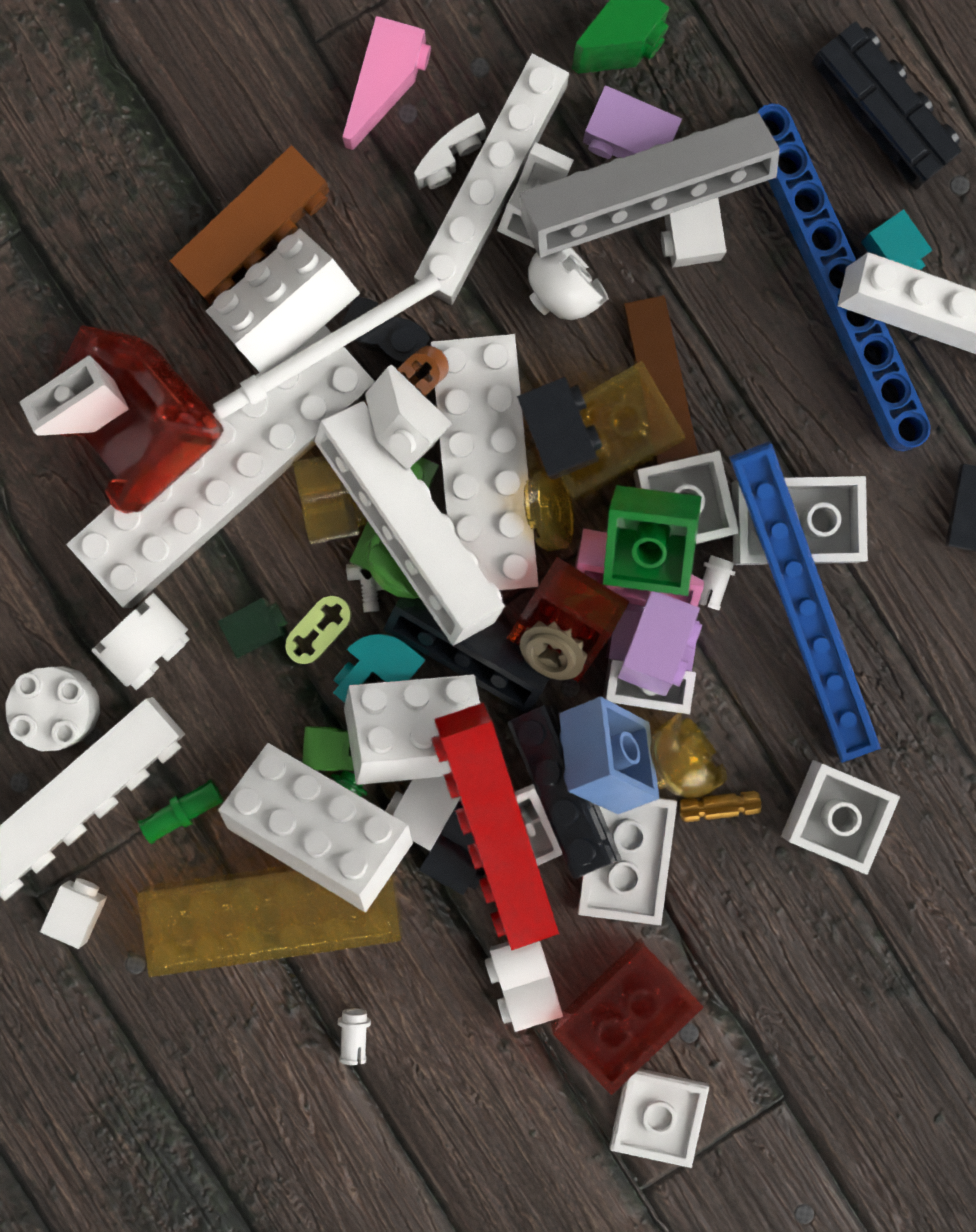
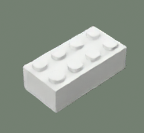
[218,743,413,913]

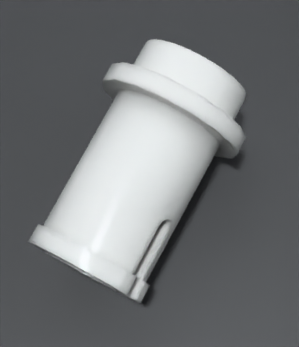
[699,555,736,610]
[338,1008,371,1065]

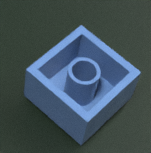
[559,696,660,814]

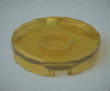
[524,468,574,551]

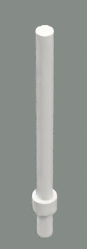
[212,273,441,419]

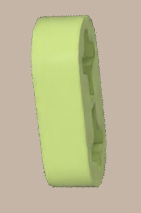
[285,596,352,664]

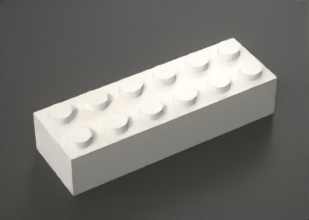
[431,334,538,591]

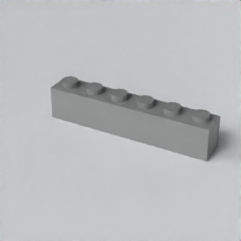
[520,112,780,258]

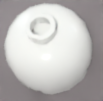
[528,248,609,320]

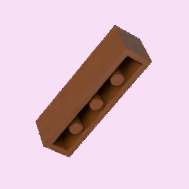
[170,145,330,304]

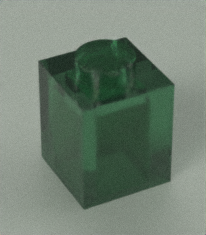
[218,598,288,659]

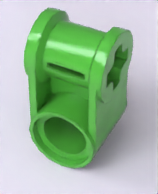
[302,726,354,771]

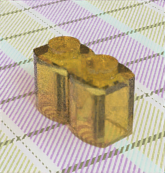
[293,456,367,545]

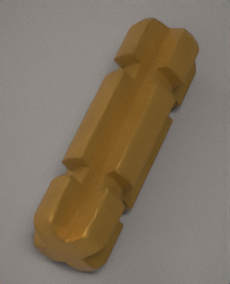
[679,791,762,822]

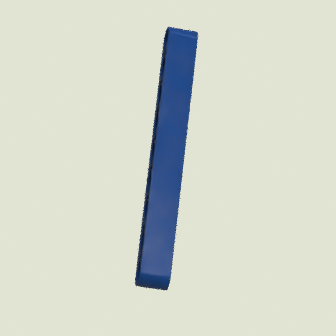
[757,103,931,451]

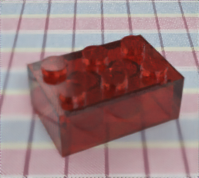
[551,938,704,1096]

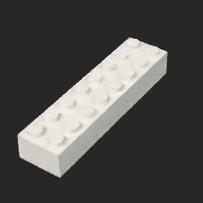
[66,325,375,608]

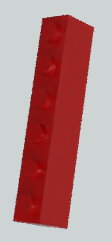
[431,702,559,951]

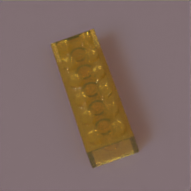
[137,866,403,977]

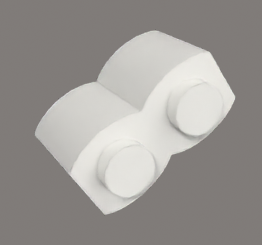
[485,941,563,1032]

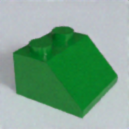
[572,0,670,74]
[603,485,702,596]

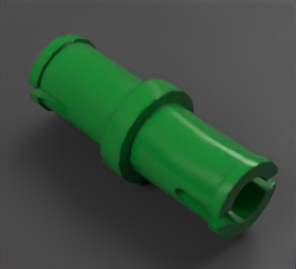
[138,779,224,845]

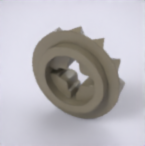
[520,621,588,680]

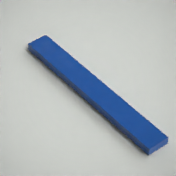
[729,441,881,763]

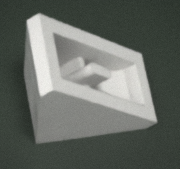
[514,784,563,865]

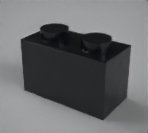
[517,377,603,480]

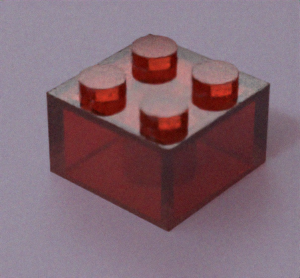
[507,557,630,682]

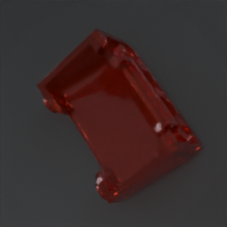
[53,325,224,514]

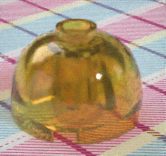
[650,713,727,798]

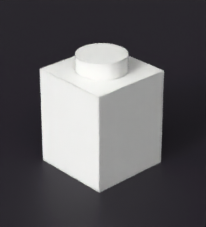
[40,878,107,949]

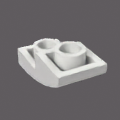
[414,113,486,190]

